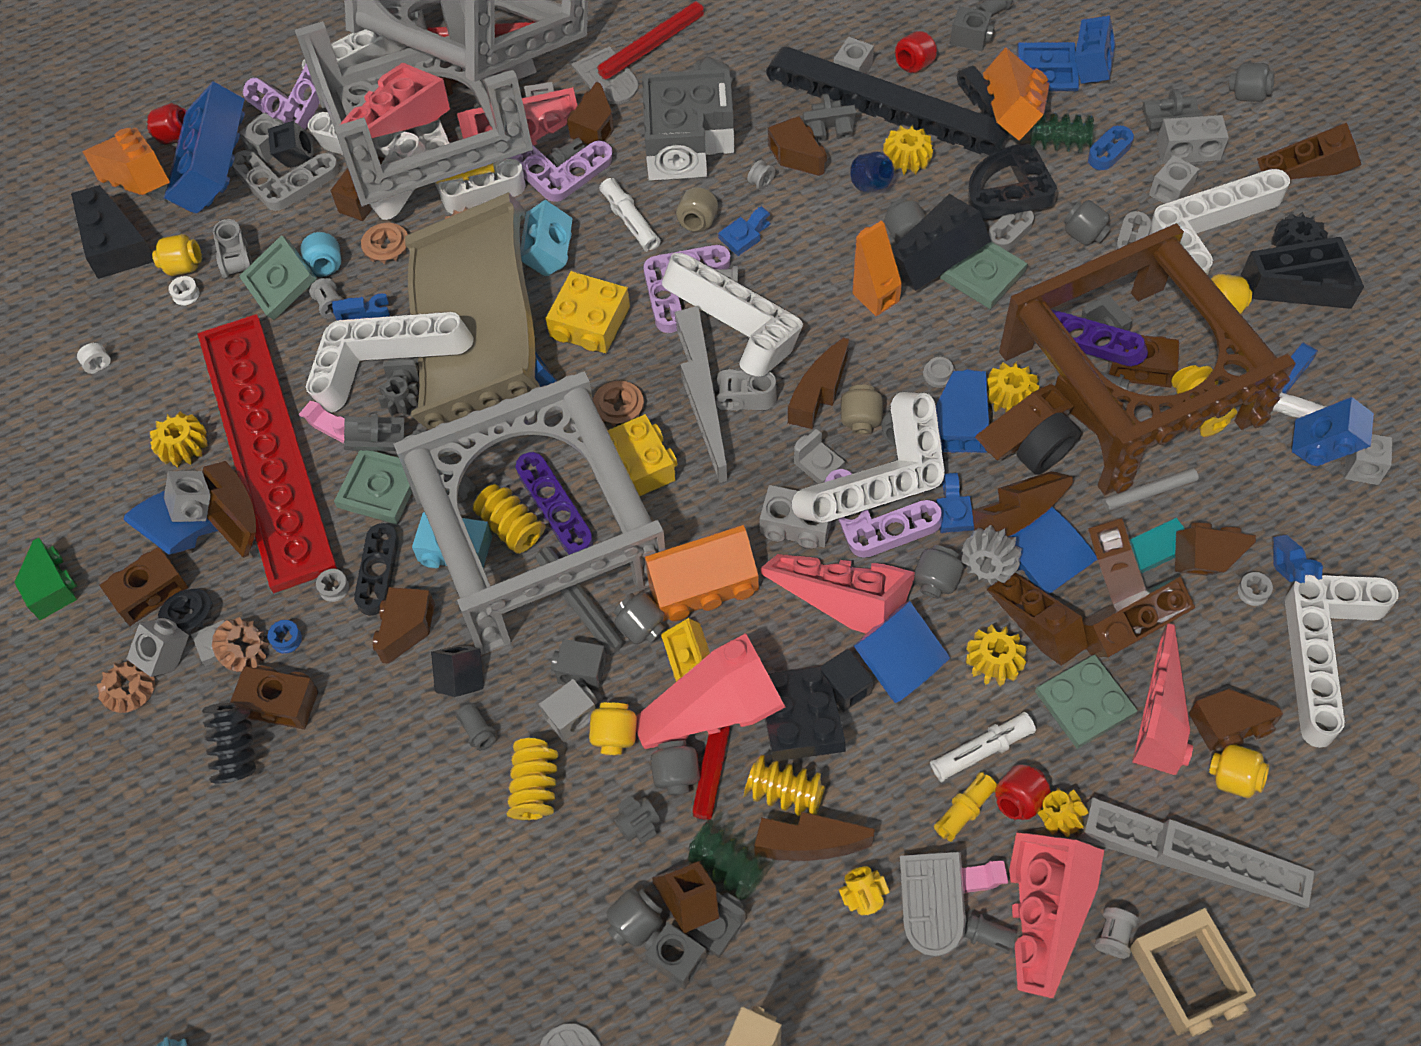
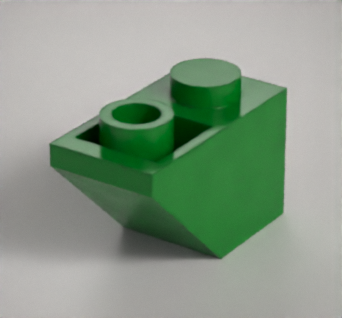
[14,537,77,620]

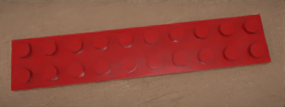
[197,314,338,594]

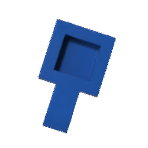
[718,206,771,256]
[332,293,390,321]
[936,473,974,533]
[1273,535,1323,583]

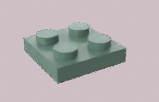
[239,235,317,320]
[940,242,1028,309]
[334,450,412,524]
[1035,654,1138,749]

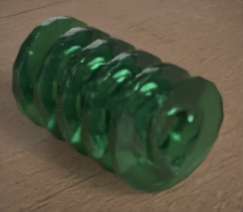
[1030,112,1094,153]
[688,819,771,900]

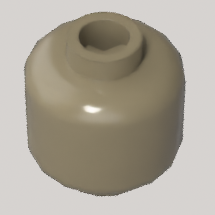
[676,187,718,232]
[841,385,883,434]

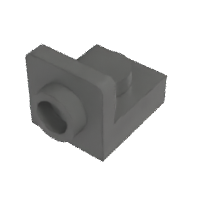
[1081,295,1132,331]
[384,357,419,384]
[688,892,746,958]

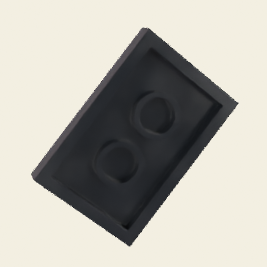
[765,666,846,762]

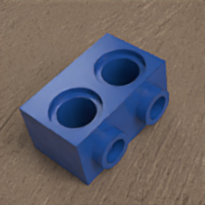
[1075,16,1116,83]

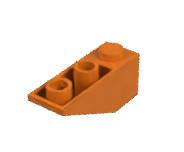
[852,220,902,317]

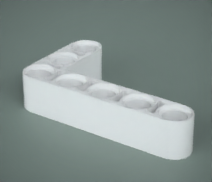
[302,10,427,106]
[308,112,427,220]
[413,119,526,214]
[1149,169,1290,275]
[662,253,803,376]
[306,312,474,413]
[792,392,944,523]
[1285,575,1399,748]

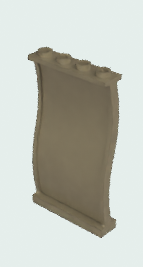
[405,192,540,429]

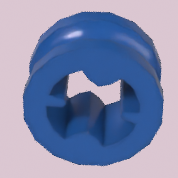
[268,620,302,654]

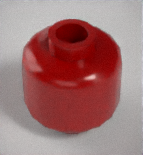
[895,31,937,73]
[147,103,186,145]
[995,765,1051,820]

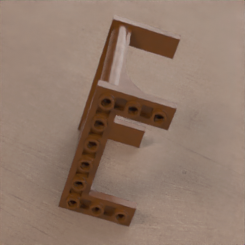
[999,223,1296,496]

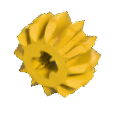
[883,125,933,175]
[986,361,1039,413]
[150,411,208,468]
[966,624,1027,687]

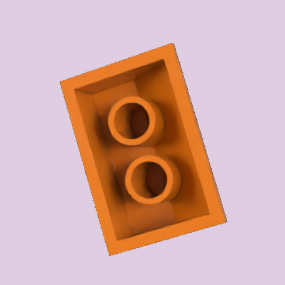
[645,525,759,622]

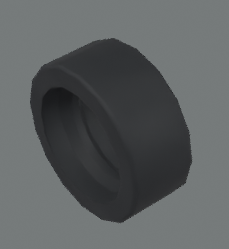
[1016,413,1081,475]

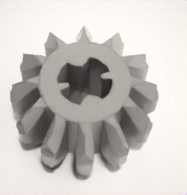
[961,525,1022,586]

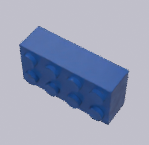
[164,81,245,213]

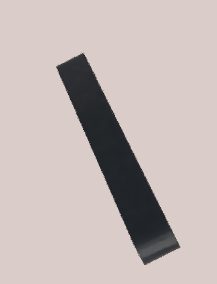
[766,47,1010,155]

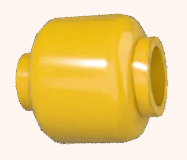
[153,234,202,276]
[1211,274,1252,314]
[589,703,637,755]
[1209,744,1269,798]

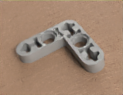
[232,150,339,211]

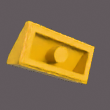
[661,618,710,682]

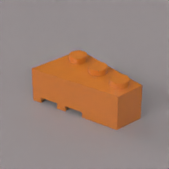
[983,47,1050,141]
[82,127,170,195]

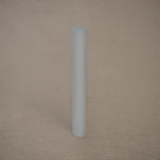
[1102,468,1199,511]

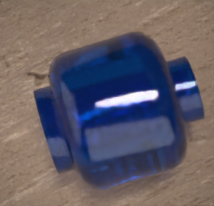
[850,151,894,192]

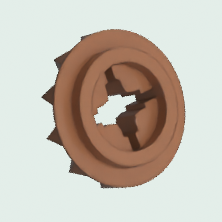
[361,223,408,265]
[593,381,644,427]
[212,617,269,672]
[97,660,155,713]

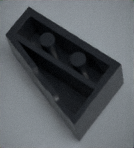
[71,185,154,279]
[892,194,991,291]
[1241,237,1364,309]

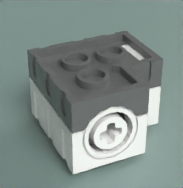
[642,68,734,180]

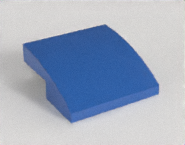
[1017,42,1079,91]
[123,491,218,555]
[1008,507,1098,595]
[854,601,950,703]

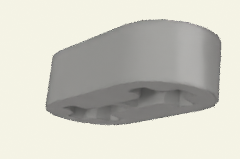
[988,211,1034,251]
[1115,211,1151,250]

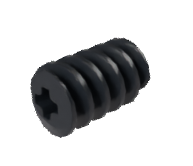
[202,703,256,784]

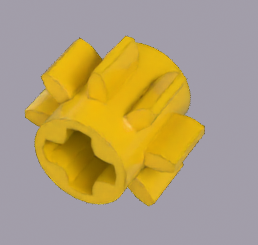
[1038,788,1089,837]
[839,866,890,915]

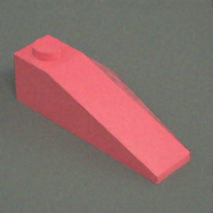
[339,63,450,138]
[457,87,577,146]
[761,554,915,634]
[1132,623,1193,775]
[636,633,785,749]
[1009,832,1104,998]

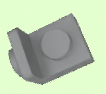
[794,429,845,484]

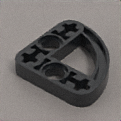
[968,144,1057,219]

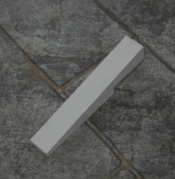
[674,306,727,483]
[1076,798,1314,908]

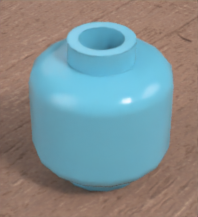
[300,232,341,277]

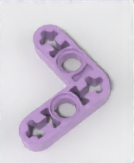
[243,64,320,130]
[507,141,612,202]
[644,245,730,333]
[825,469,942,557]

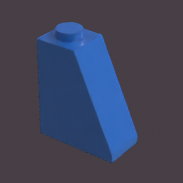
[935,369,989,453]

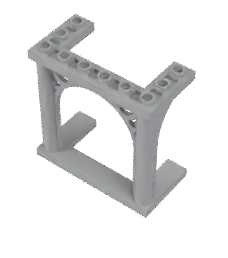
[295,0,533,206]
[344,0,588,82]
[393,371,666,655]

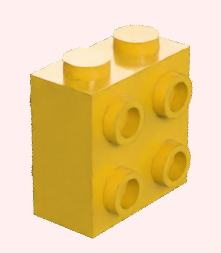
[546,271,630,353]
[607,414,678,496]

